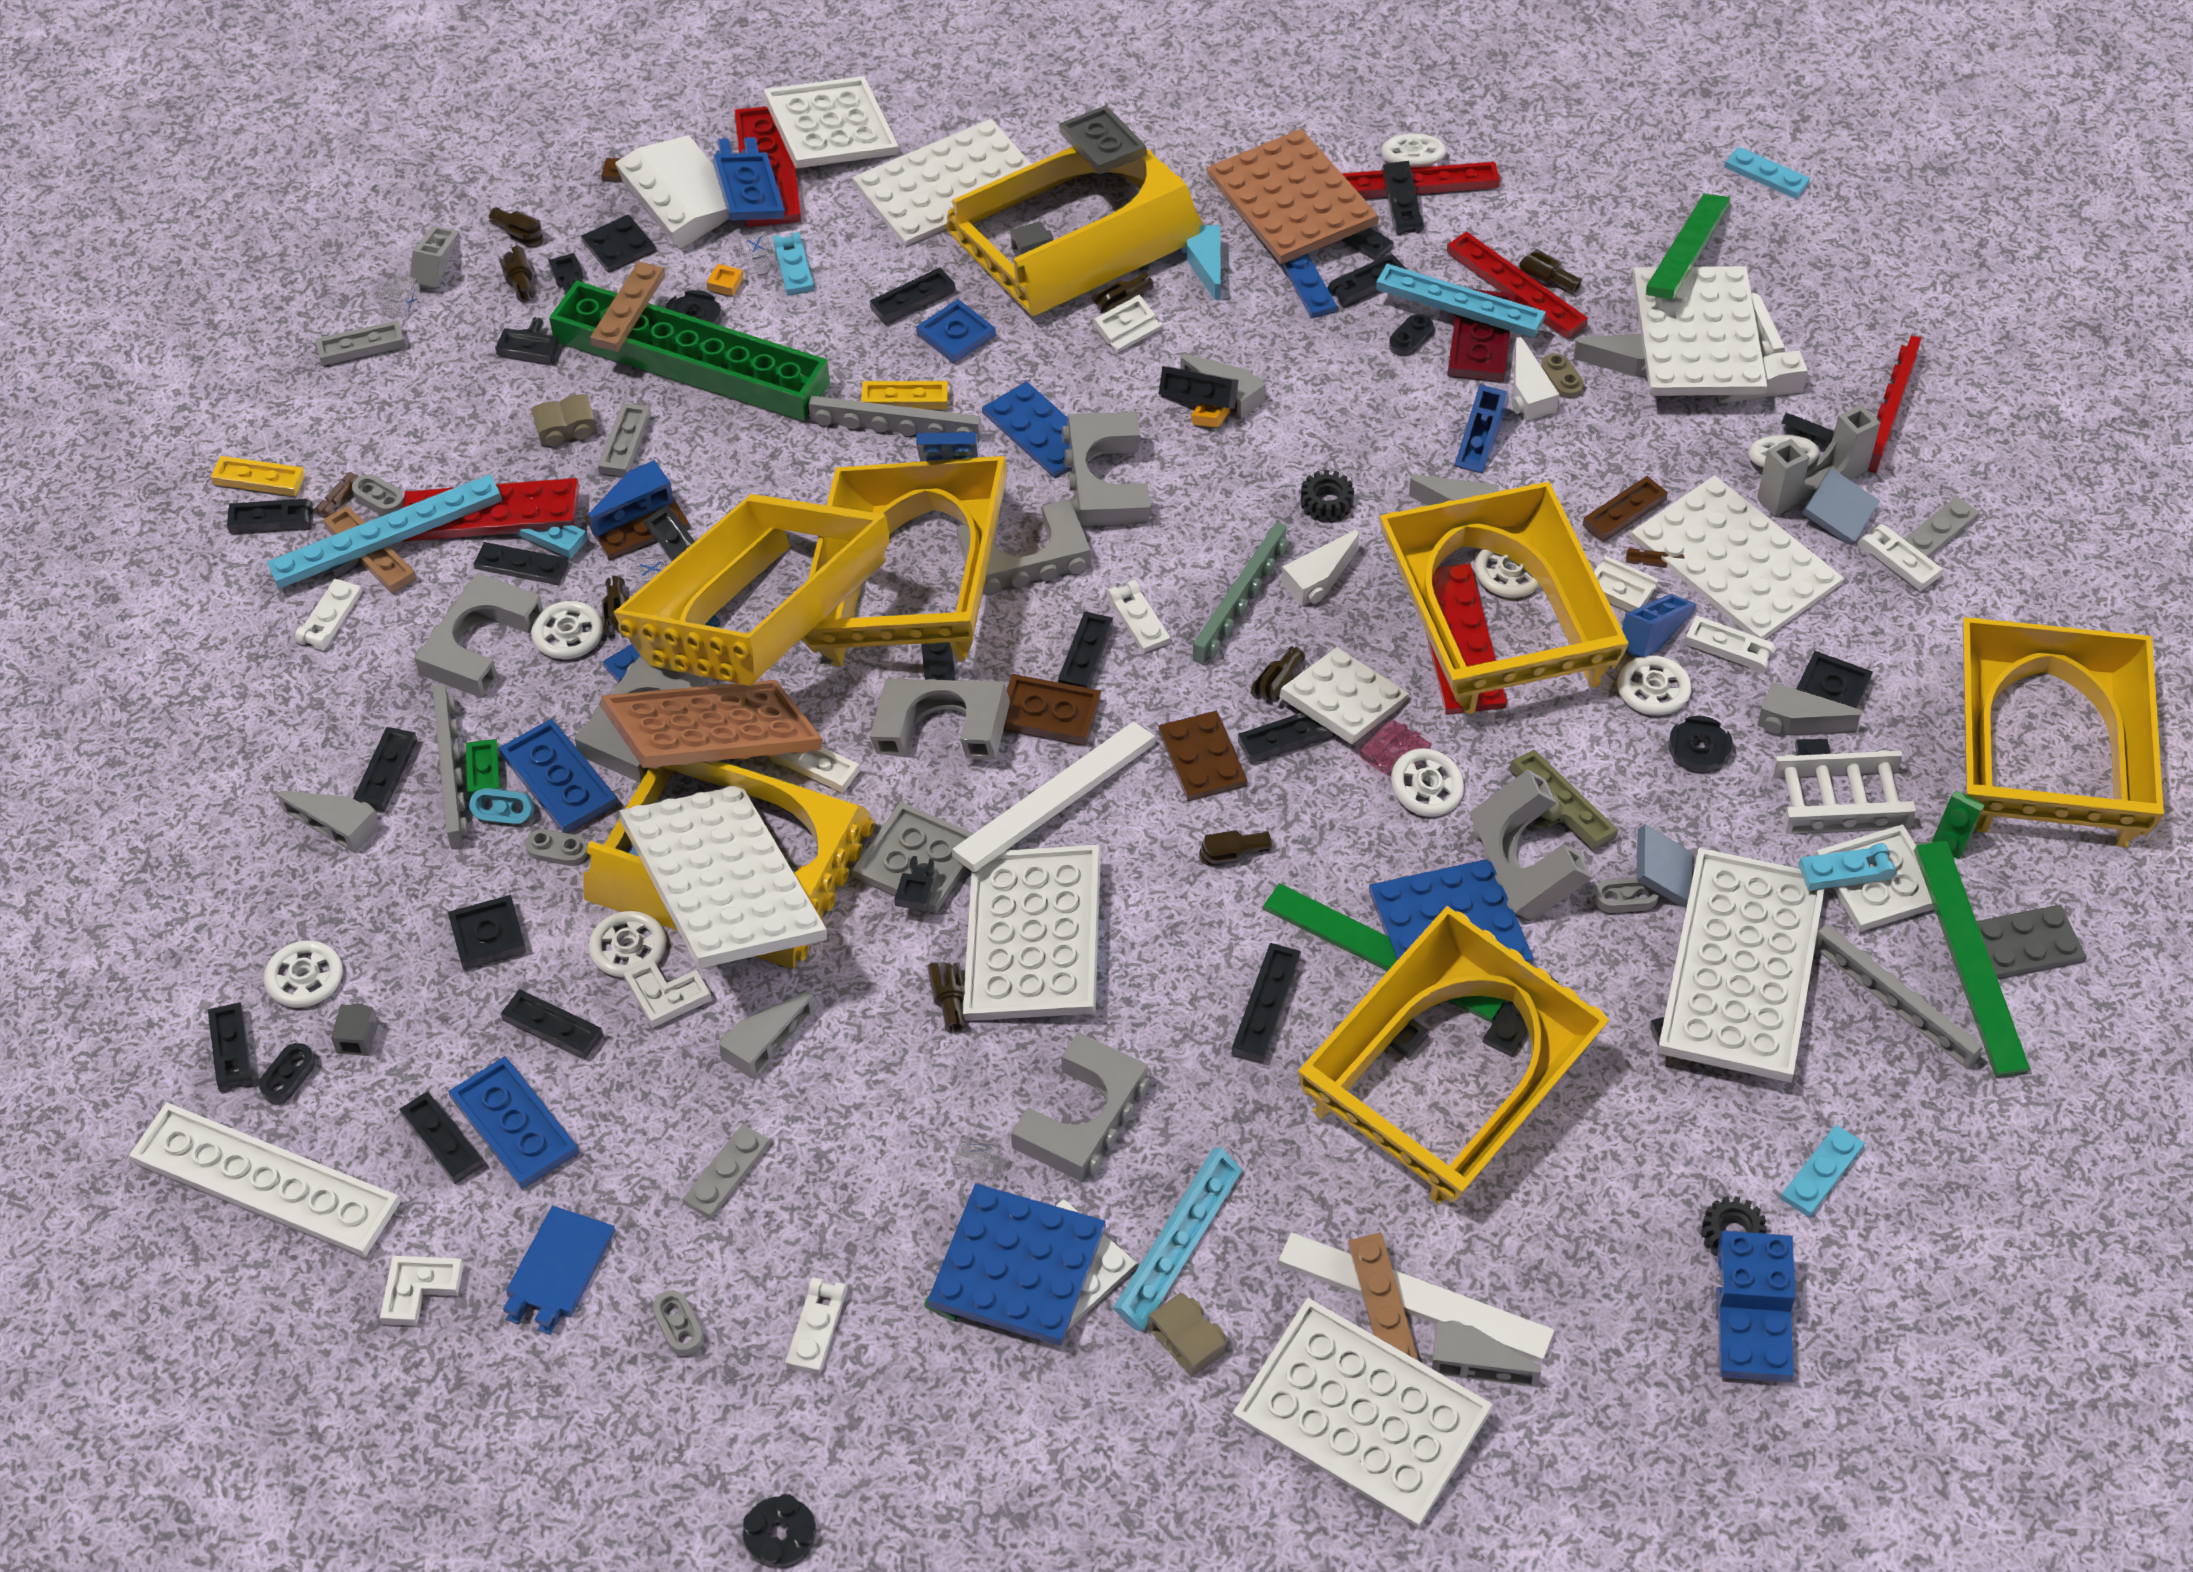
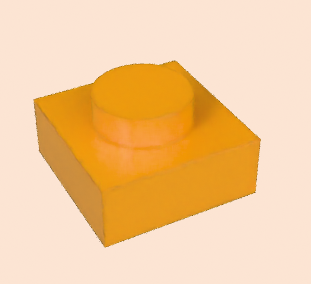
[706,264,744,296]
[1191,403,1230,428]

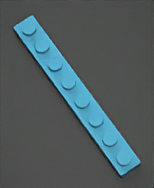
[267,474,502,589]

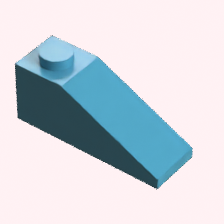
[1181,225,1221,300]

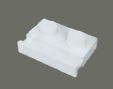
[1093,295,1163,354]
[1594,556,1659,612]

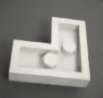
[623,960,712,1028]
[380,1256,464,1326]

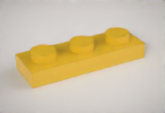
[861,381,948,410]
[211,456,305,496]

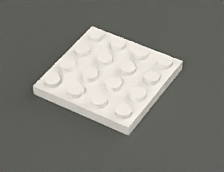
[763,76,899,168]

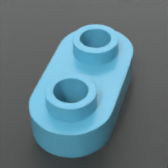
[469,788,534,824]

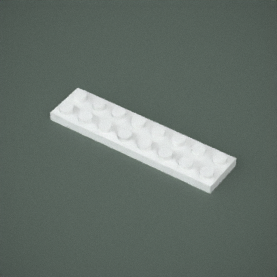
[129,1102,401,1258]

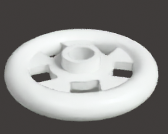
[1381,133,1446,168]
[1748,435,1819,468]
[1475,549,1541,598]
[531,601,603,659]
[1617,655,1691,716]
[1391,748,1464,817]
[589,911,667,977]
[264,941,343,1008]

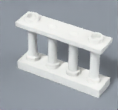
[1772,750,1916,834]

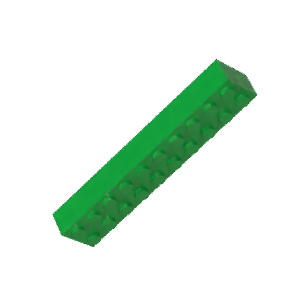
[549,280,830,422]

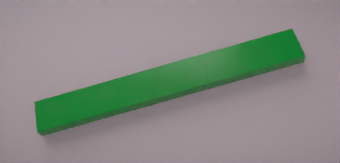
[1646,193,1731,300]
[1914,840,2030,1078]
[1263,883,1506,1023]

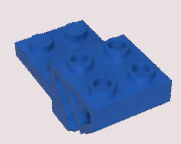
[1716,1231,1796,1382]

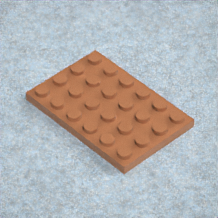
[1206,128,1379,264]
[600,680,823,769]

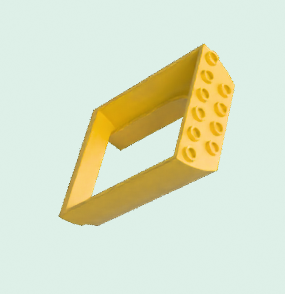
[947,146,1202,317]
[801,456,1007,667]
[1379,481,1628,714]
[614,494,889,686]
[1962,617,2164,848]
[583,761,875,969]
[1298,906,1610,1205]

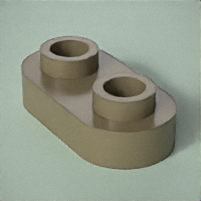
[1541,353,1584,399]

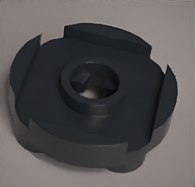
[665,290,722,325]
[1668,716,1733,773]
[743,1494,816,1569]

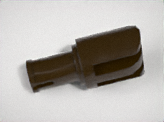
[489,207,543,247]
[499,246,534,302]
[1519,249,1582,295]
[1091,273,1154,313]
[601,575,629,637]
[1250,646,1305,702]
[1199,830,1272,865]
[927,963,966,1032]

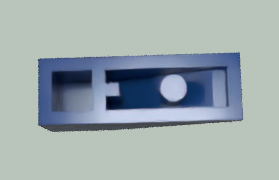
[1454,384,1509,473]
[588,460,674,537]
[1622,594,1697,658]

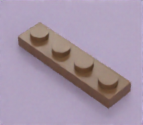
[590,261,665,352]
[323,505,417,594]
[1348,1232,1418,1361]

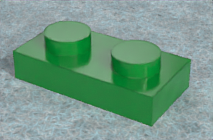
[465,739,501,799]
[1931,790,1985,859]

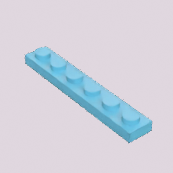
[1376,264,1545,338]
[1112,1147,1243,1331]

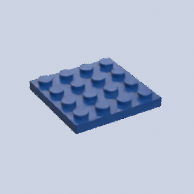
[1369,859,1534,966]
[928,1183,1106,1346]

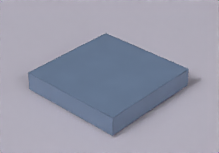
[1802,468,1880,545]
[1636,824,1692,907]

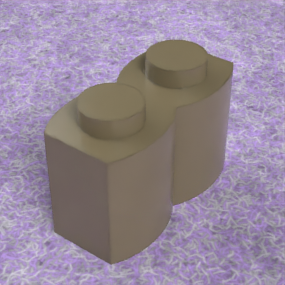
[531,394,598,447]
[1147,1292,1226,1377]

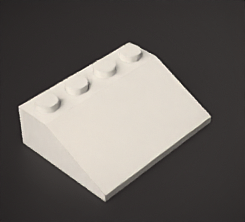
[615,135,729,249]

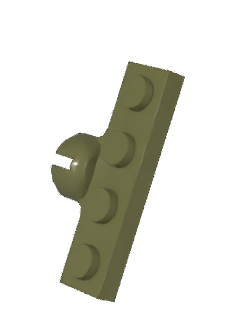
[1509,749,1619,850]

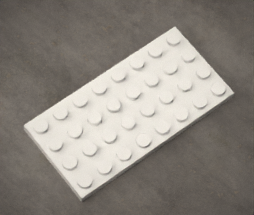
[619,786,827,969]
[1657,848,1824,1083]

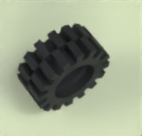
[1300,470,1354,523]
[1701,1196,1767,1256]

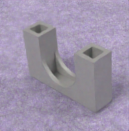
[1757,404,1880,517]
[1061,412,1151,527]
[956,499,1091,595]
[414,573,543,698]
[575,655,706,783]
[870,678,1010,760]
[1469,769,1592,920]
[1011,1032,1151,1182]

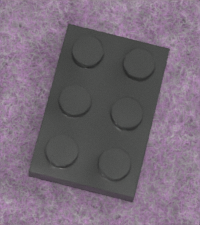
[1059,105,1147,174]
[1977,904,2086,979]

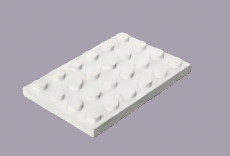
[852,119,1031,247]
[1633,266,1767,396]
[1630,475,1844,639]
[963,844,1101,1021]
[1232,1297,1493,1529]

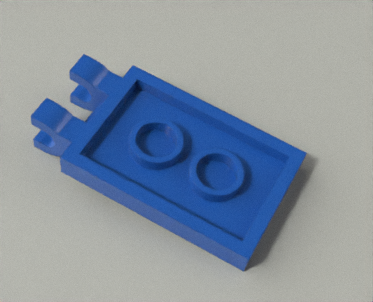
[713,137,785,220]
[503,1205,615,1335]

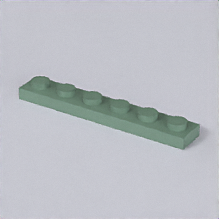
[1193,522,1289,665]

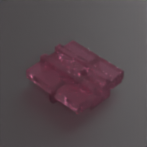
[1359,718,1431,777]

